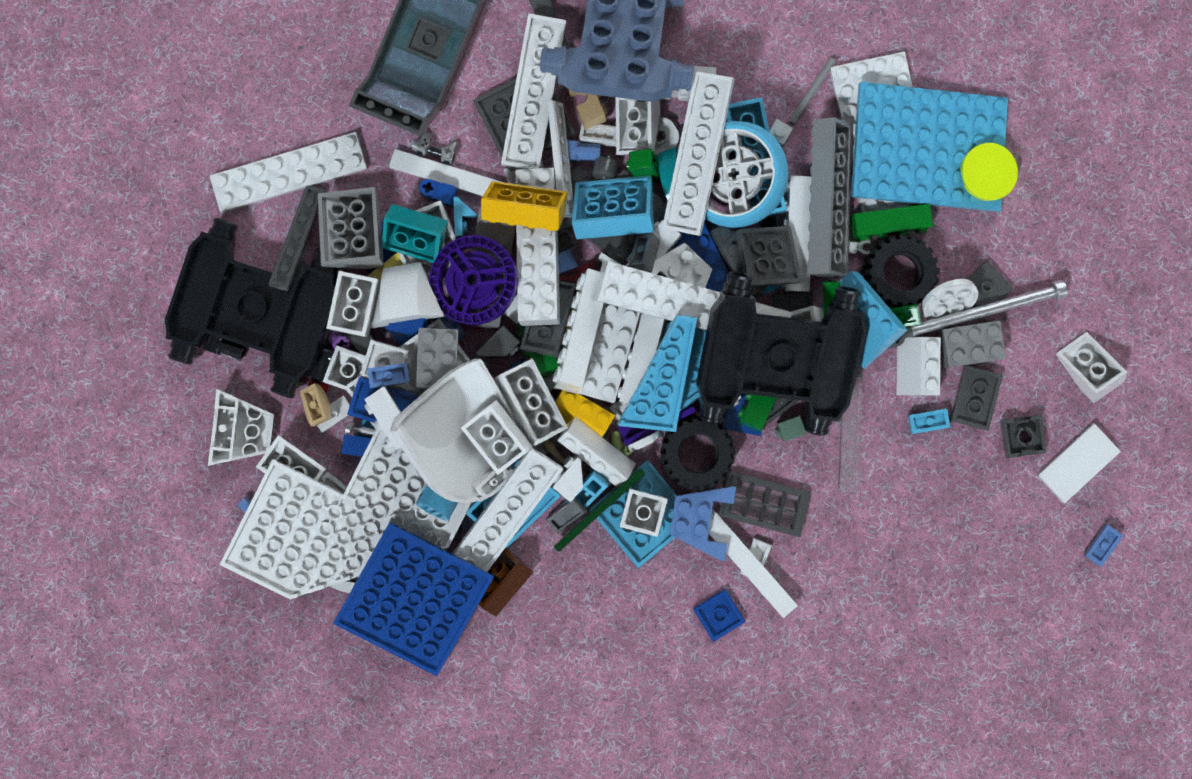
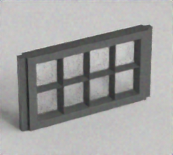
[718,471,811,538]

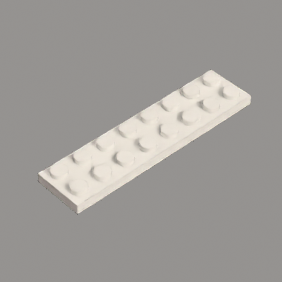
[501,13,566,169]
[662,71,735,236]
[210,132,368,213]
[452,448,563,572]

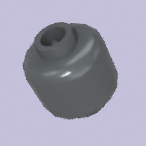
[592,155,618,181]

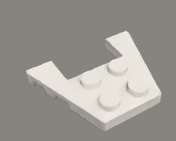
[649,243,712,288]

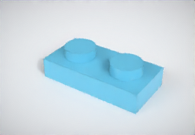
[908,409,950,434]

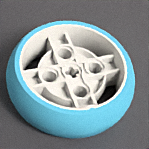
[705,121,788,228]

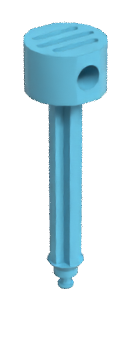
[415,484,458,521]

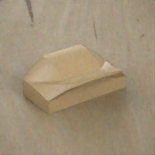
[299,383,332,427]

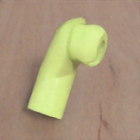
[611,431,631,456]

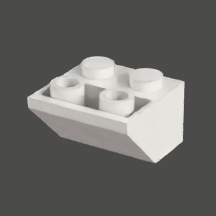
[551,454,583,502]

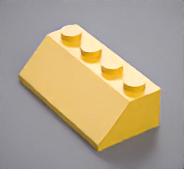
[481,181,568,231]

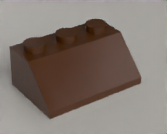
[479,548,533,616]

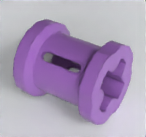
[327,330,350,349]

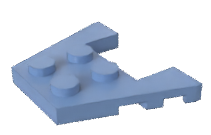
[670,486,736,562]

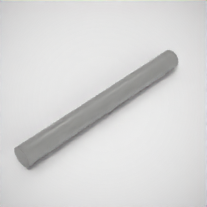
[788,57,836,125]

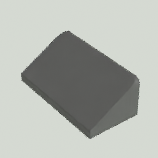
[628,233,660,272]

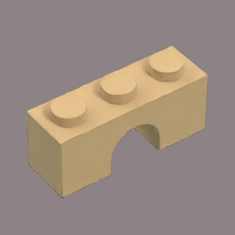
[567,88,608,130]

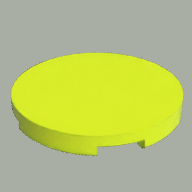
[960,143,1018,201]

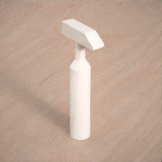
[345,422,376,436]

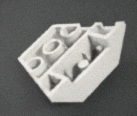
[370,262,444,328]
[208,389,274,466]

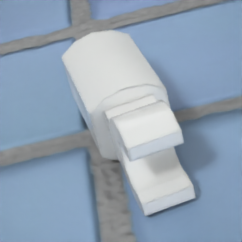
[848,240,870,255]

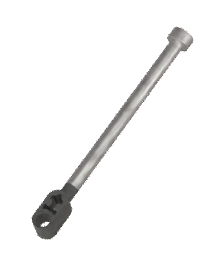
[888,280,1068,349]

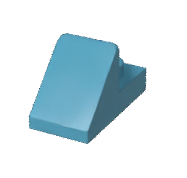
[453,197,478,238]

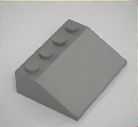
[318,187,384,269]

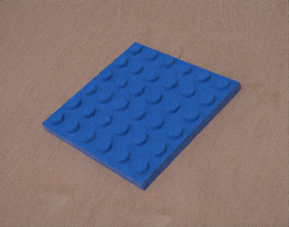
[333,521,494,676]

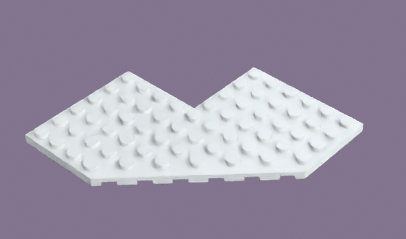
[220,428,471,600]

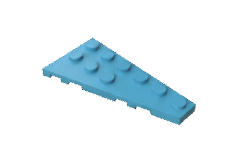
[617,314,697,432]

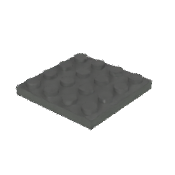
[473,78,575,169]

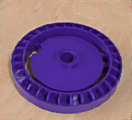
[429,235,518,325]

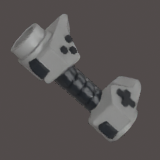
[412,131,457,164]

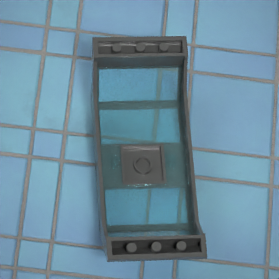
[349,0,486,137]

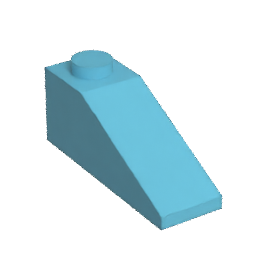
[558,469,610,509]

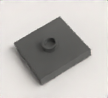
[966,261,1012,307]

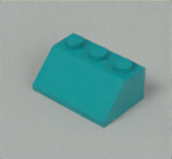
[381,204,448,263]

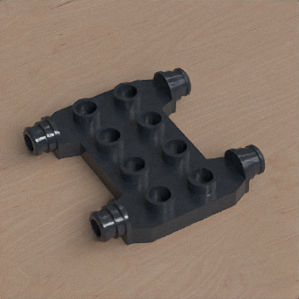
[165,218,338,399]
[696,272,867,436]

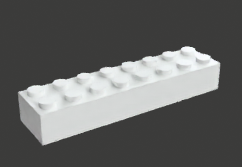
[516,168,560,326]

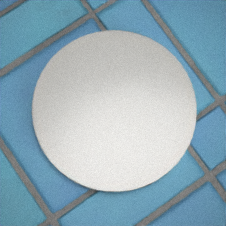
[920,279,978,320]

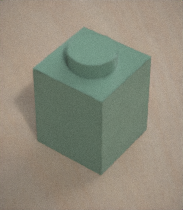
[775,416,806,442]

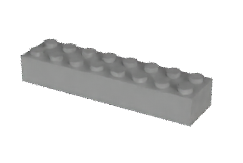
[807,117,852,278]

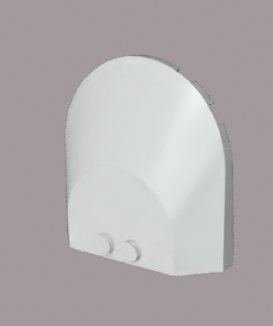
[390,359,517,503]

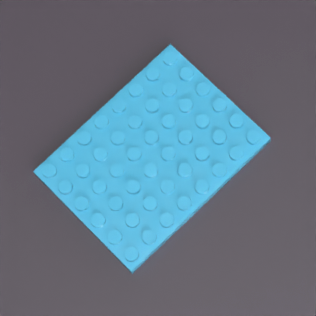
[851,82,1008,212]

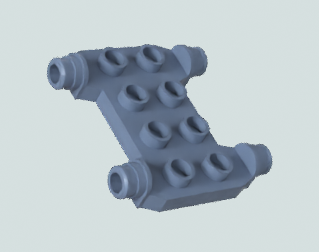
[540,0,694,102]

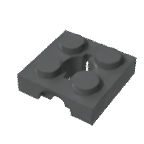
[1000,415,1047,458]

